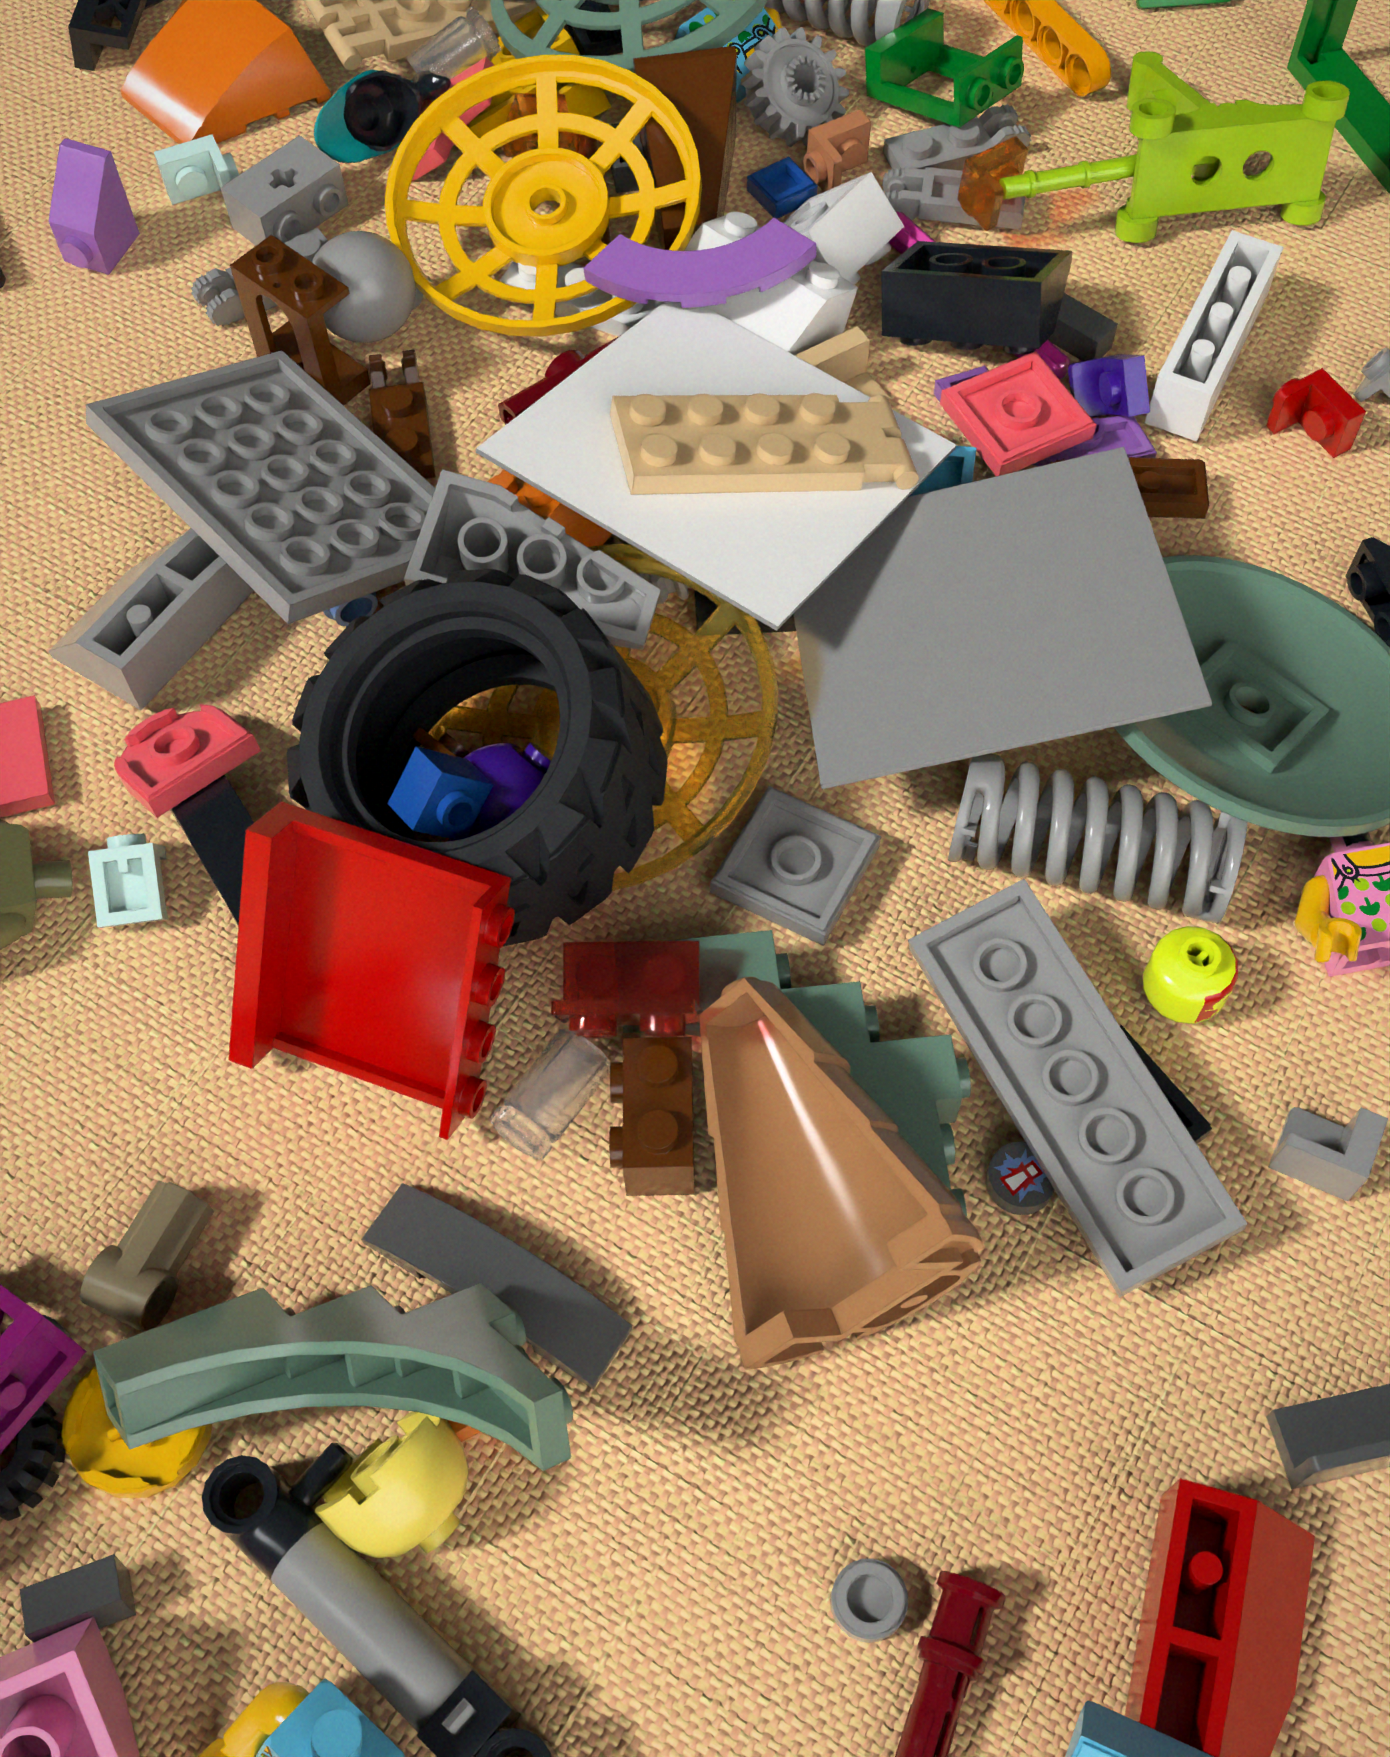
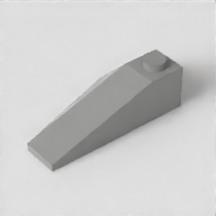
[404,469,661,650]

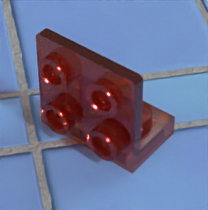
[551,941,701,1038]

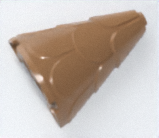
[699,977,985,1370]

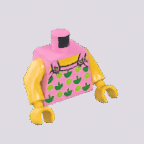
[1294,832,1390,977]

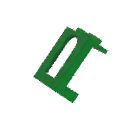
[865,8,1024,128]

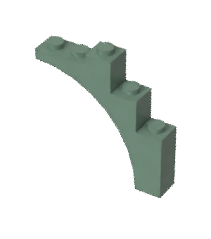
[615,930,971,1216]
[93,1283,573,1471]

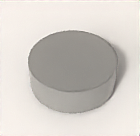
[830,1558,908,1643]

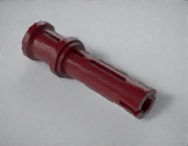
[895,1571,1006,1757]

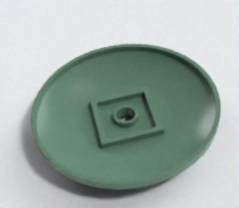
[1114,555,1390,837]

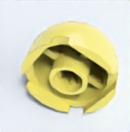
[315,1411,468,1558]

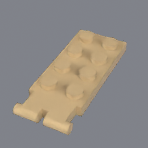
[303,0,539,70]
[610,393,919,495]

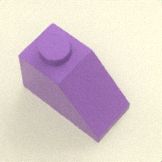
[48,138,140,275]

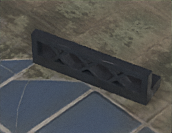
[68,0,147,71]

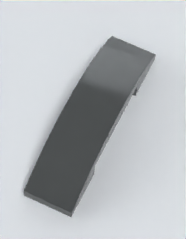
[361,1183,632,1390]

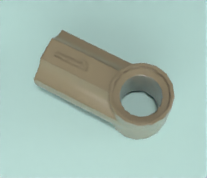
[80,1181,214,1332]

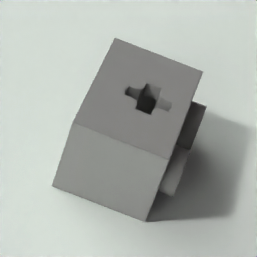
[220,135,349,246]

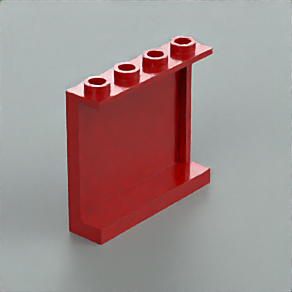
[228,801,515,1140]

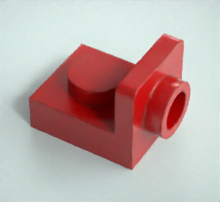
[1266,368,1366,458]

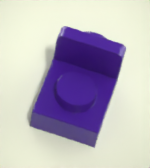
[1068,354,1150,417]

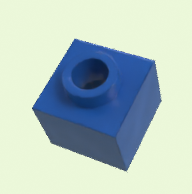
[387,746,494,840]

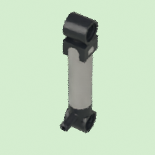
[202,1443,559,1757]

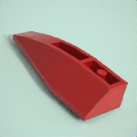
[1125,1478,1315,1757]

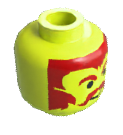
[1143,926,1238,1024]

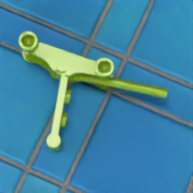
[999,51,1350,243]

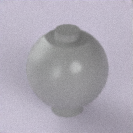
[312,231,423,343]

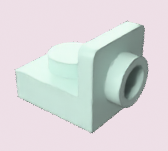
[154,134,239,205]
[88,834,168,928]

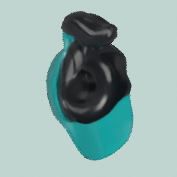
[314,69,451,163]

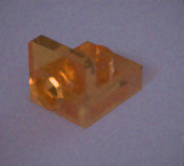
[957,136,1028,231]

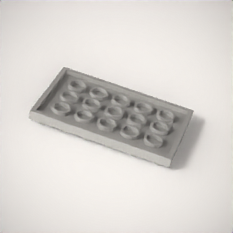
[86,351,435,624]

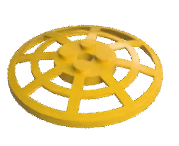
[385,55,702,337]

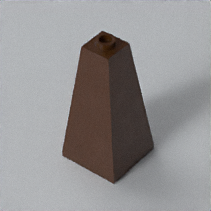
[633,46,737,250]

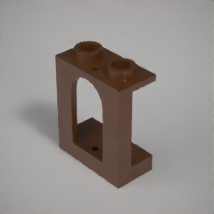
[230,235,371,405]

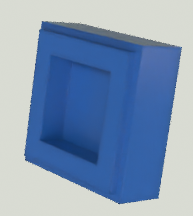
[747,156,818,219]

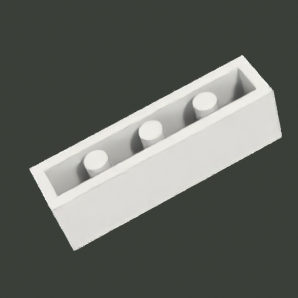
[1145,230,1284,442]

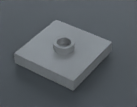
[710,786,881,946]

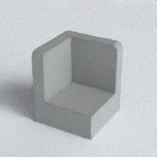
[1268,1107,1388,1202]

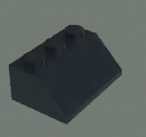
[881,241,1072,354]

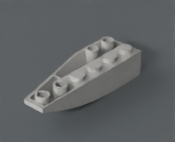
[49,528,254,710]

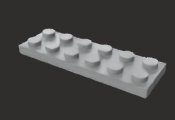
[908,879,1248,1298]

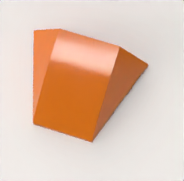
[120,0,331,144]

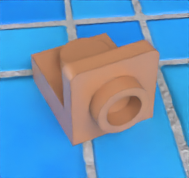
[803,109,871,192]

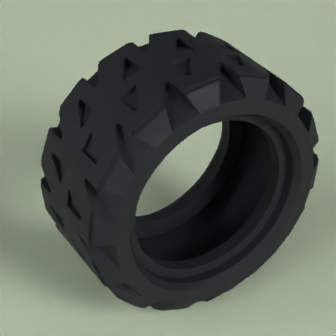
[287,569,668,947]

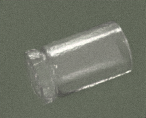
[406,6,502,80]
[490,1029,611,1160]

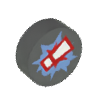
[985,1142,1055,1215]

